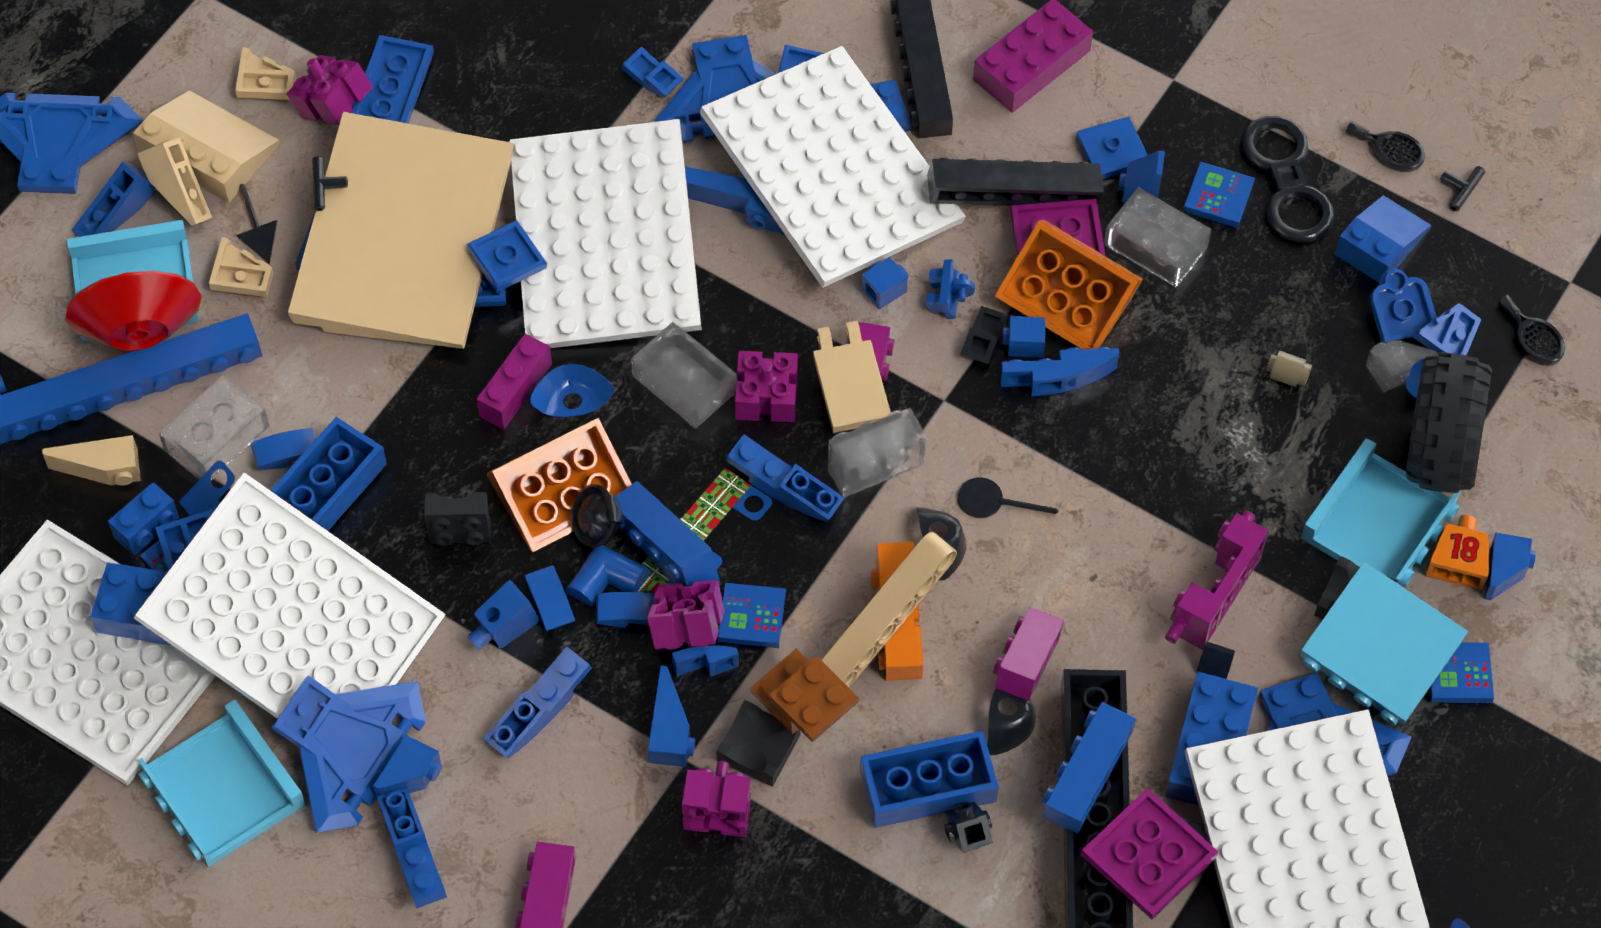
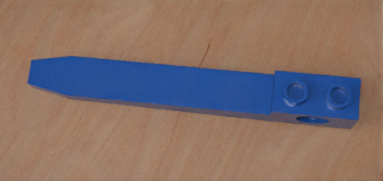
[685,166,786,236]

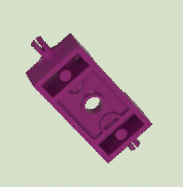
[1165,510,1269,650]

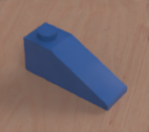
[72,162,156,237]
[648,666,695,767]

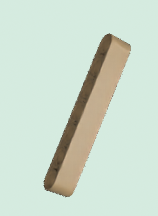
[822,532,957,687]

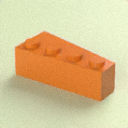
[871,541,923,681]

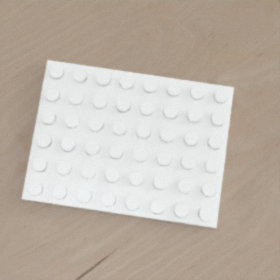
[700,46,966,288]
[510,119,702,348]
[134,473,446,718]
[0,520,216,786]
[1185,710,1430,928]

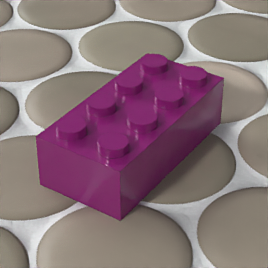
[973,0,1093,113]

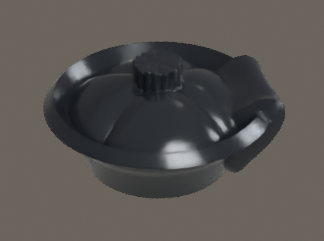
[571,484,623,548]

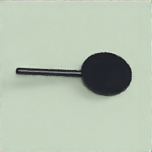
[958,477,1059,518]

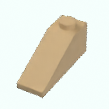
[137,137,212,226]
[42,435,141,485]

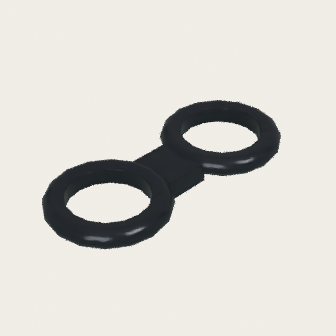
[1241,116,1334,243]

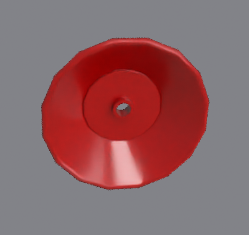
[65,270,202,351]

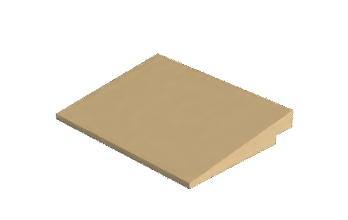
[288,112,514,349]

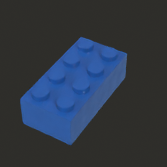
[270,417,387,531]
[90,562,171,645]
[1165,672,1258,805]
[860,730,999,828]

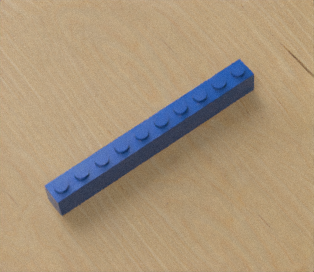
[0,313,262,444]

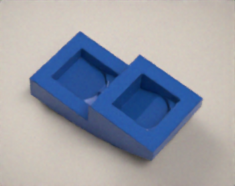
[621,47,684,98]
[250,428,316,470]
[524,565,575,632]
[596,592,655,628]
[672,646,739,677]

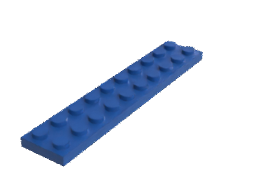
[295,35,434,270]

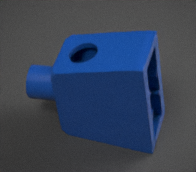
[467,580,540,650]

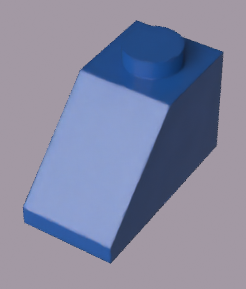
[1118,151,1165,207]
[1485,533,1536,600]
[373,735,442,798]

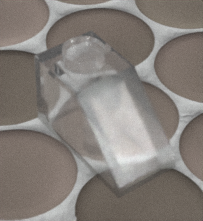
[1366,339,1438,393]

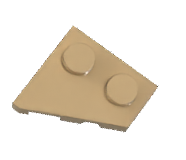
[235,47,296,100]
[209,237,274,297]

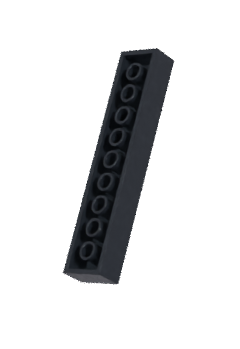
[1061,669,1133,928]

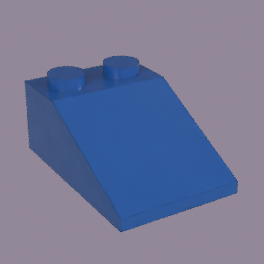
[1335,195,1431,282]

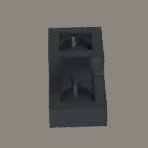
[960,306,1009,365]

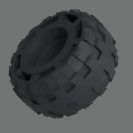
[1406,352,1492,493]

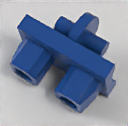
[926,259,975,319]

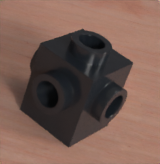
[944,802,993,853]

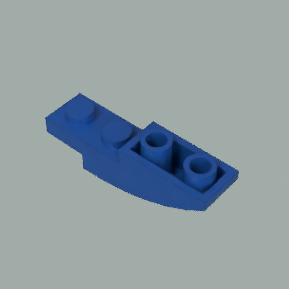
[1000,347,1119,396]
[725,434,844,522]
[484,646,592,759]
[377,786,447,908]

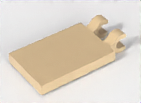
[813,321,892,433]

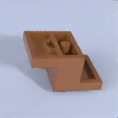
[750,648,859,742]

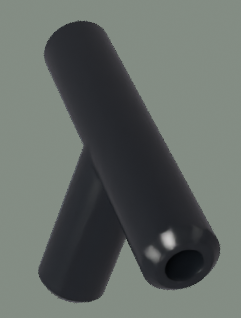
[312,156,348,211]
[1440,166,1485,212]

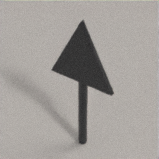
[237,184,277,264]

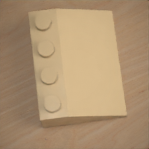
[133,90,280,203]

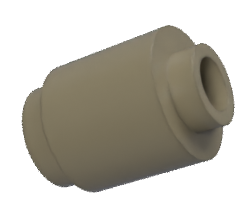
[1266,351,1312,387]

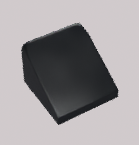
[1197,641,1235,679]

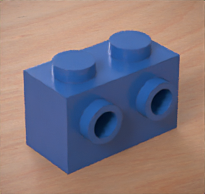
[108,482,179,556]

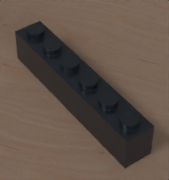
[890,0,953,138]
[927,158,1104,207]

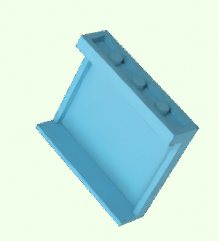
[67,220,199,341]
[1301,438,1460,587]
[1299,561,1469,727]
[138,700,306,867]

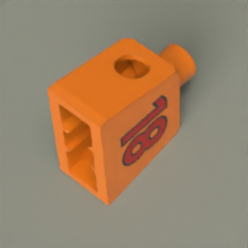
[1425,515,1489,590]

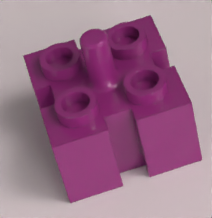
[286,55,373,126]
[735,351,798,422]
[647,580,725,650]
[682,761,751,837]

